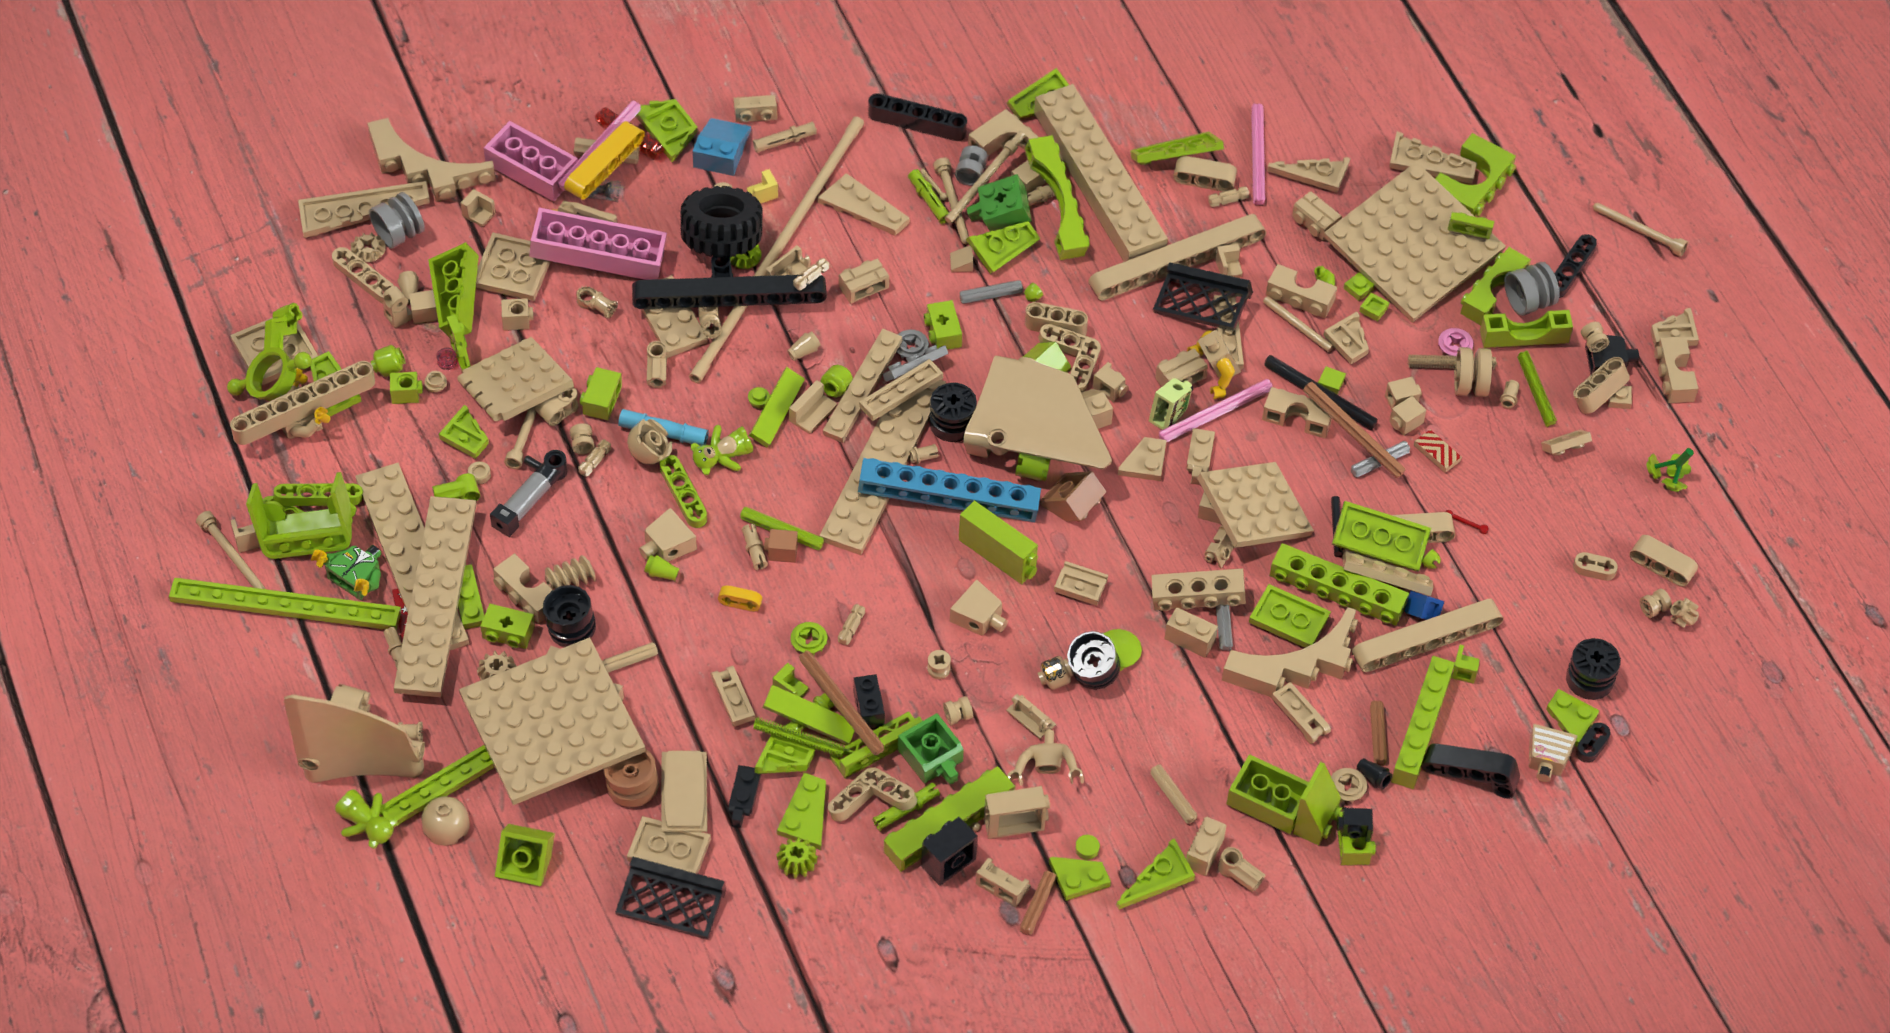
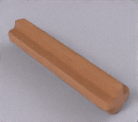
[1370,701,1387,764]
[1020,871,1056,935]

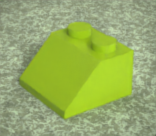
[494,824,555,886]

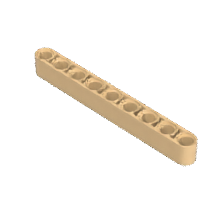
[1088,214,1267,300]

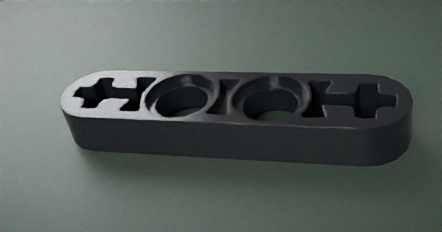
[1554,234,1597,298]

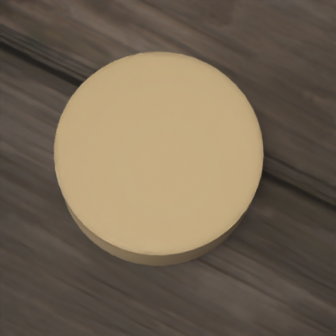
[468,461,491,484]

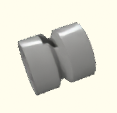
[955,146,988,186]

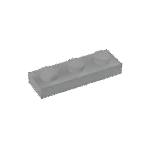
[883,345,949,382]

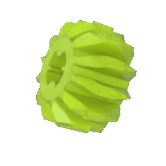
[777,836,817,879]

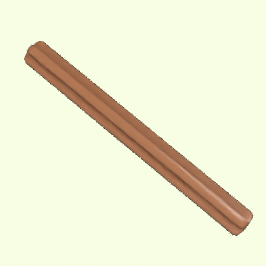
[1303,382,1405,478]
[799,651,884,755]

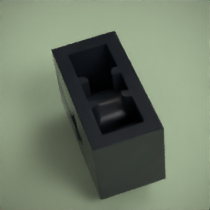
[853,674,885,730]

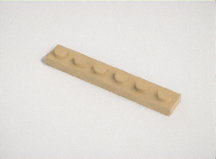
[823,329,903,443]

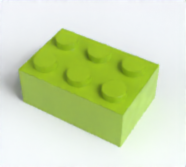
[1226,754,1309,834]

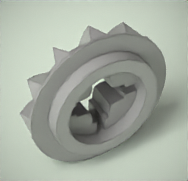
[896,330,929,358]

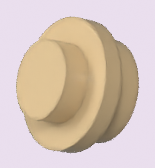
[425,371,447,392]

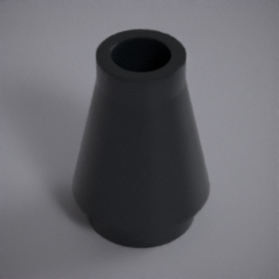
[1356,758,1392,789]

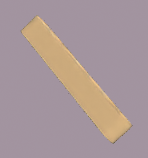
[230,361,375,445]
[1352,599,1504,672]

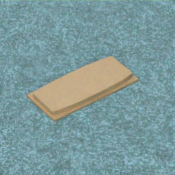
[661,751,707,832]

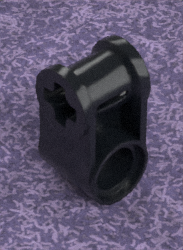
[711,255,733,278]

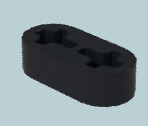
[1576,723,1611,763]

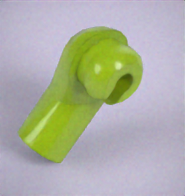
[1314,266,1335,286]

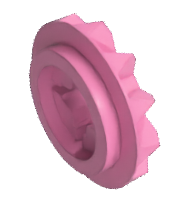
[1438,328,1473,357]

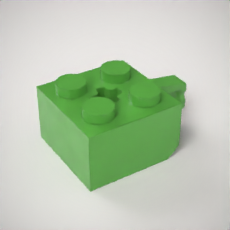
[967,174,1032,231]
[898,713,964,785]

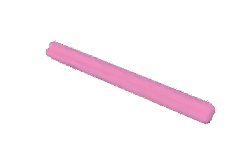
[558,101,641,191]
[1251,103,1265,205]
[1158,379,1273,442]

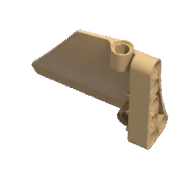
[964,356,1112,469]

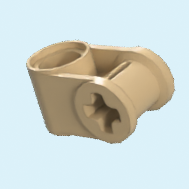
[535,387,578,426]

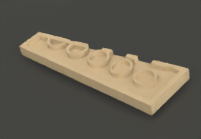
[298,181,430,238]

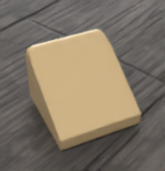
[950,246,973,272]

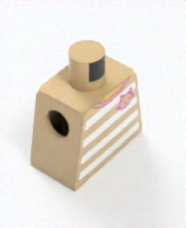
[1528,724,1577,782]

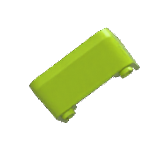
[246,472,352,559]

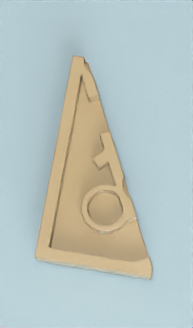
[1267,157,1350,193]

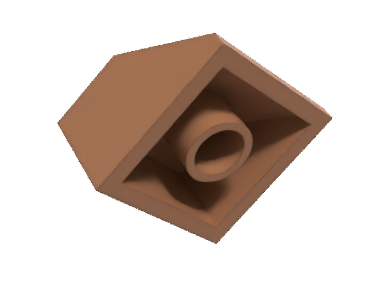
[1039,471,1106,522]

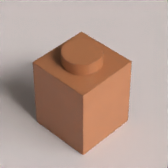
[764,529,798,563]

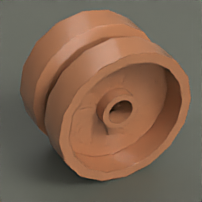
[604,749,659,807]

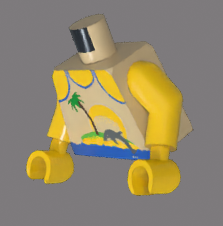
[1187,330,1241,399]

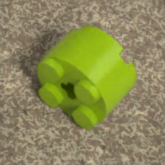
[1015,453,1051,481]

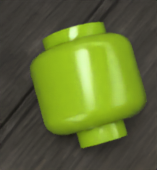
[371,345,406,377]
[820,365,853,398]

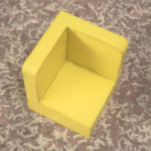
[747,169,778,204]

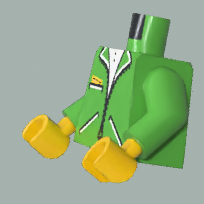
[311,545,382,601]

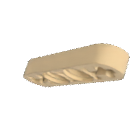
[332,247,394,304]

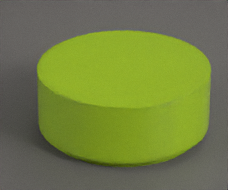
[1075,835,1100,860]

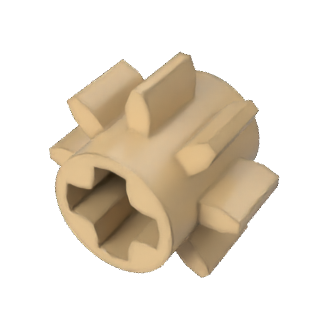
[1670,598,1699,628]

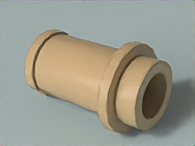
[1500,380,1520,409]
[909,444,939,464]

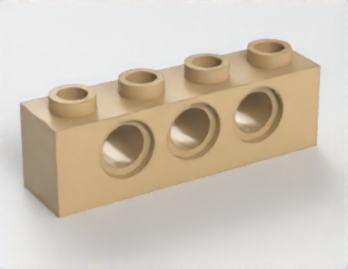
[1152,569,1246,611]

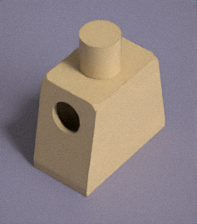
[639,508,697,562]
[950,580,1008,635]

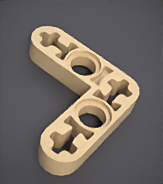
[1039,324,1101,393]
[828,768,917,821]

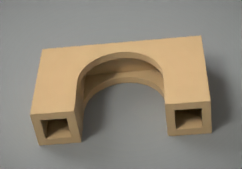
[968,109,1063,193]

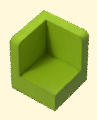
[1452,645,1480,684]
[773,663,808,698]

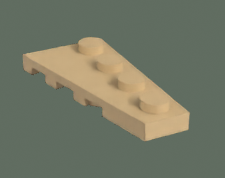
[1389,131,1476,184]
[818,173,910,236]

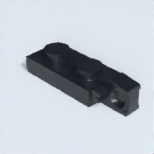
[728,765,762,828]

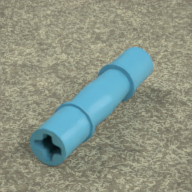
[618,409,709,446]

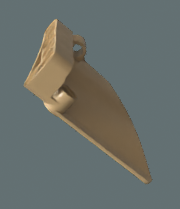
[284,695,425,782]

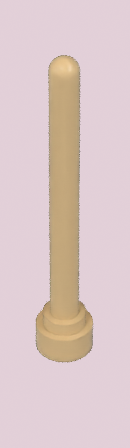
[933,158,969,244]
[1593,203,1688,257]
[504,406,537,469]
[196,511,265,589]

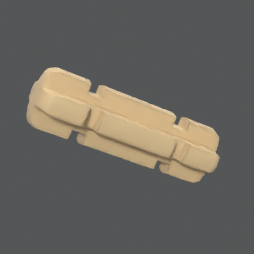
[1208,186,1249,207]
[793,258,829,290]
[578,439,611,477]
[838,604,865,645]

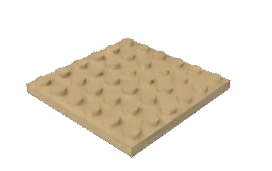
[1323,161,1506,323]
[459,638,646,805]

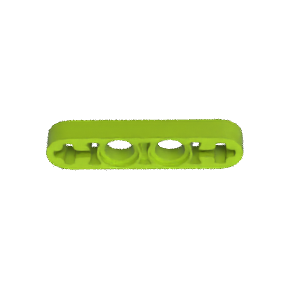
[660,455,707,528]
[273,483,363,506]

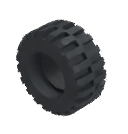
[680,186,763,258]

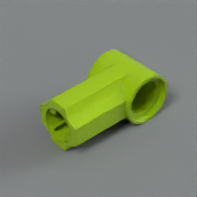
[432,473,480,501]

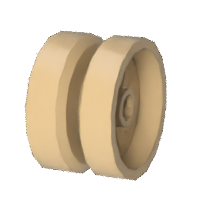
[1454,347,1492,397]

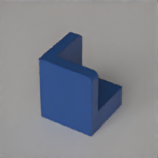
[1404,591,1444,620]

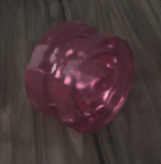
[437,348,457,370]

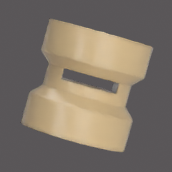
[1581,322,1609,352]
[570,423,595,455]
[1640,588,1672,618]
[943,696,973,725]

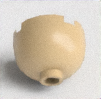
[627,419,672,464]
[421,796,470,846]

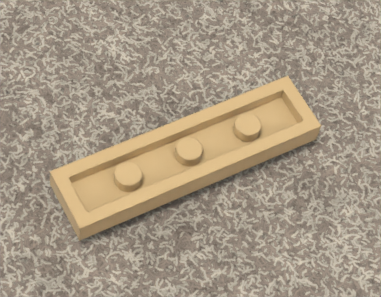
[1213,295,1244,370]
[859,359,943,421]

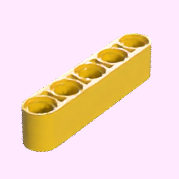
[564,121,645,200]

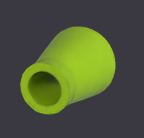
[644,555,680,581]

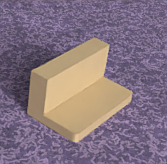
[789,380,837,434]

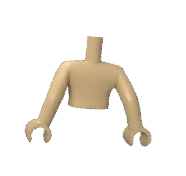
[1008,729,1084,786]

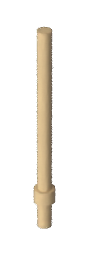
[945,131,1026,224]

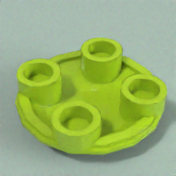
[1103,629,1142,671]

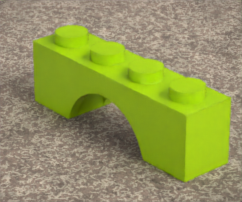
[1460,247,1531,325]
[1480,310,1573,348]

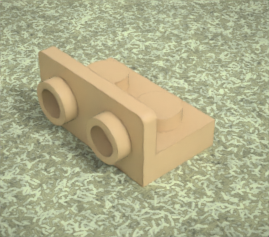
[734,95,777,122]

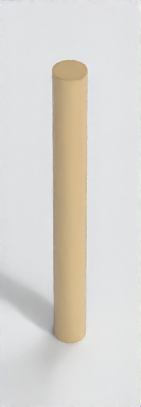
[1263,296,1334,353]

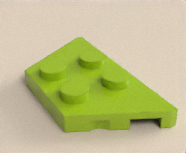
[636,99,698,162]

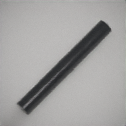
[1331,496,1343,557]

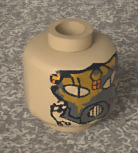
[1038,656,1073,690]

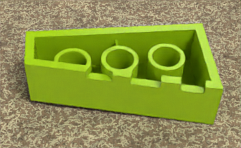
[428,242,479,337]

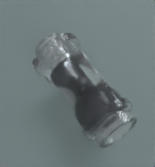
[587,180,625,202]

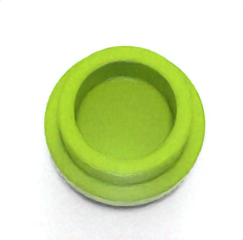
[748,387,770,409]

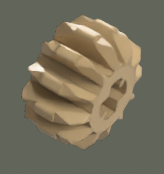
[477,651,517,681]

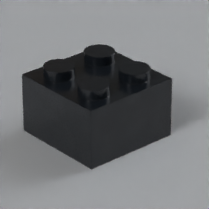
[921,817,978,886]

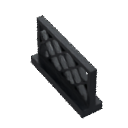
[1153,262,1253,331]
[615,856,726,939]

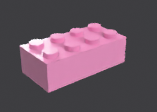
[484,121,578,202]

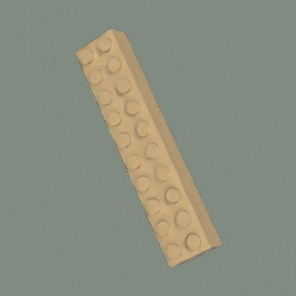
[1034,84,1168,262]

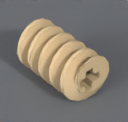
[545,555,596,590]

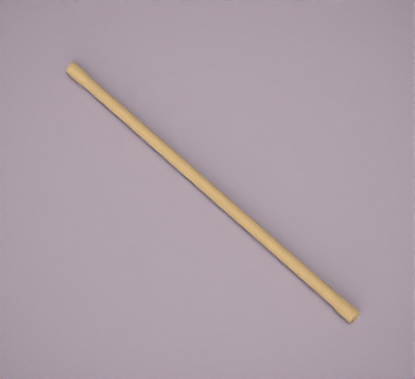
[689,117,864,383]

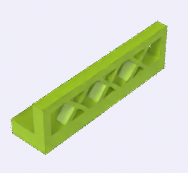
[830,711,923,779]

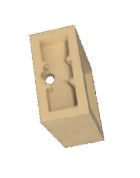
[984,786,1050,839]

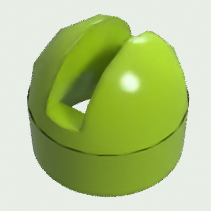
[1025,283,1043,302]
[1422,549,1441,569]

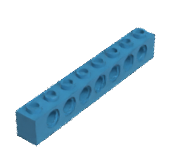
[858,458,1041,523]

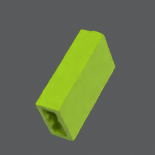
[959,500,1038,585]

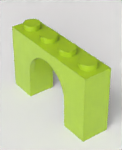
[1435,133,1516,216]

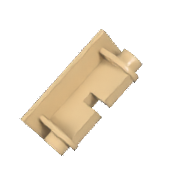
[1204,525,1234,569]
[1006,694,1056,739]

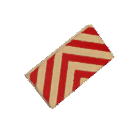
[1414,429,1462,473]

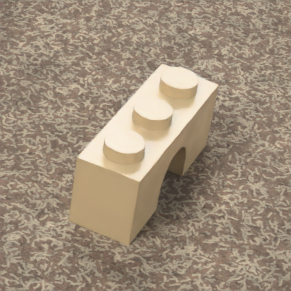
[1266,264,1337,318]
[1654,336,1698,403]
[1262,387,1332,439]
[493,553,552,624]

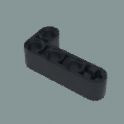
[1422,743,1520,799]

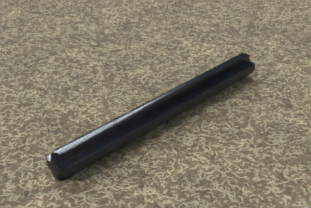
[1264,355,1378,430]

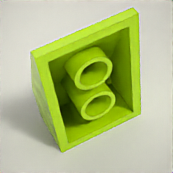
[1293,762,1342,846]

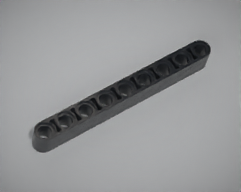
[632,275,827,309]

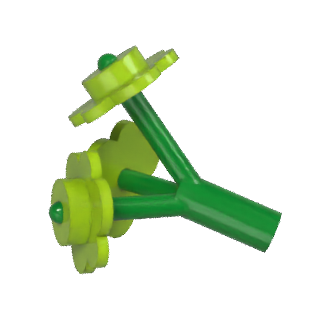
[1647,448,1694,492]

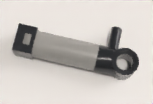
[490,450,568,537]

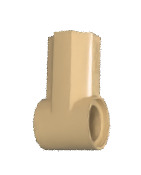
[647,341,667,388]
[1218,847,1266,892]

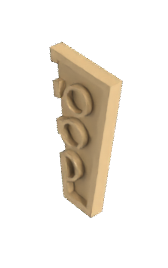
[1342,549,1433,596]

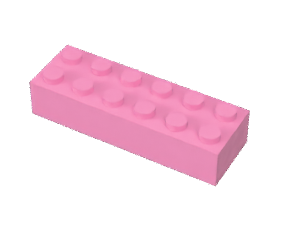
[529,208,667,280]

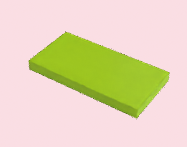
[1331,501,1431,572]

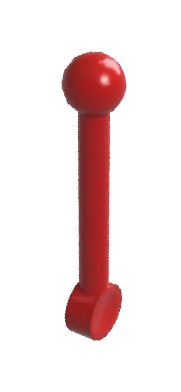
[1445,510,1489,534]

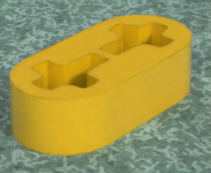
[718,585,763,612]

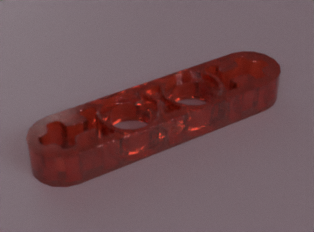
[595,107,664,160]

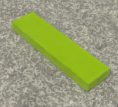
[748,367,805,448]
[762,685,855,745]

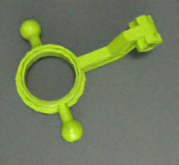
[227,303,312,401]

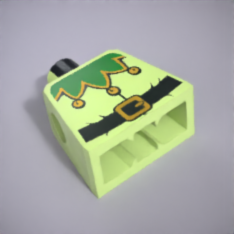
[1149,378,1193,430]

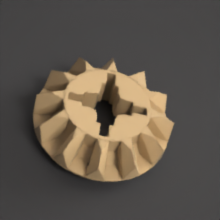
[351,232,386,262]
[1331,768,1367,803]

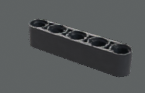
[868,93,967,141]

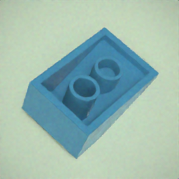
[693,118,751,176]

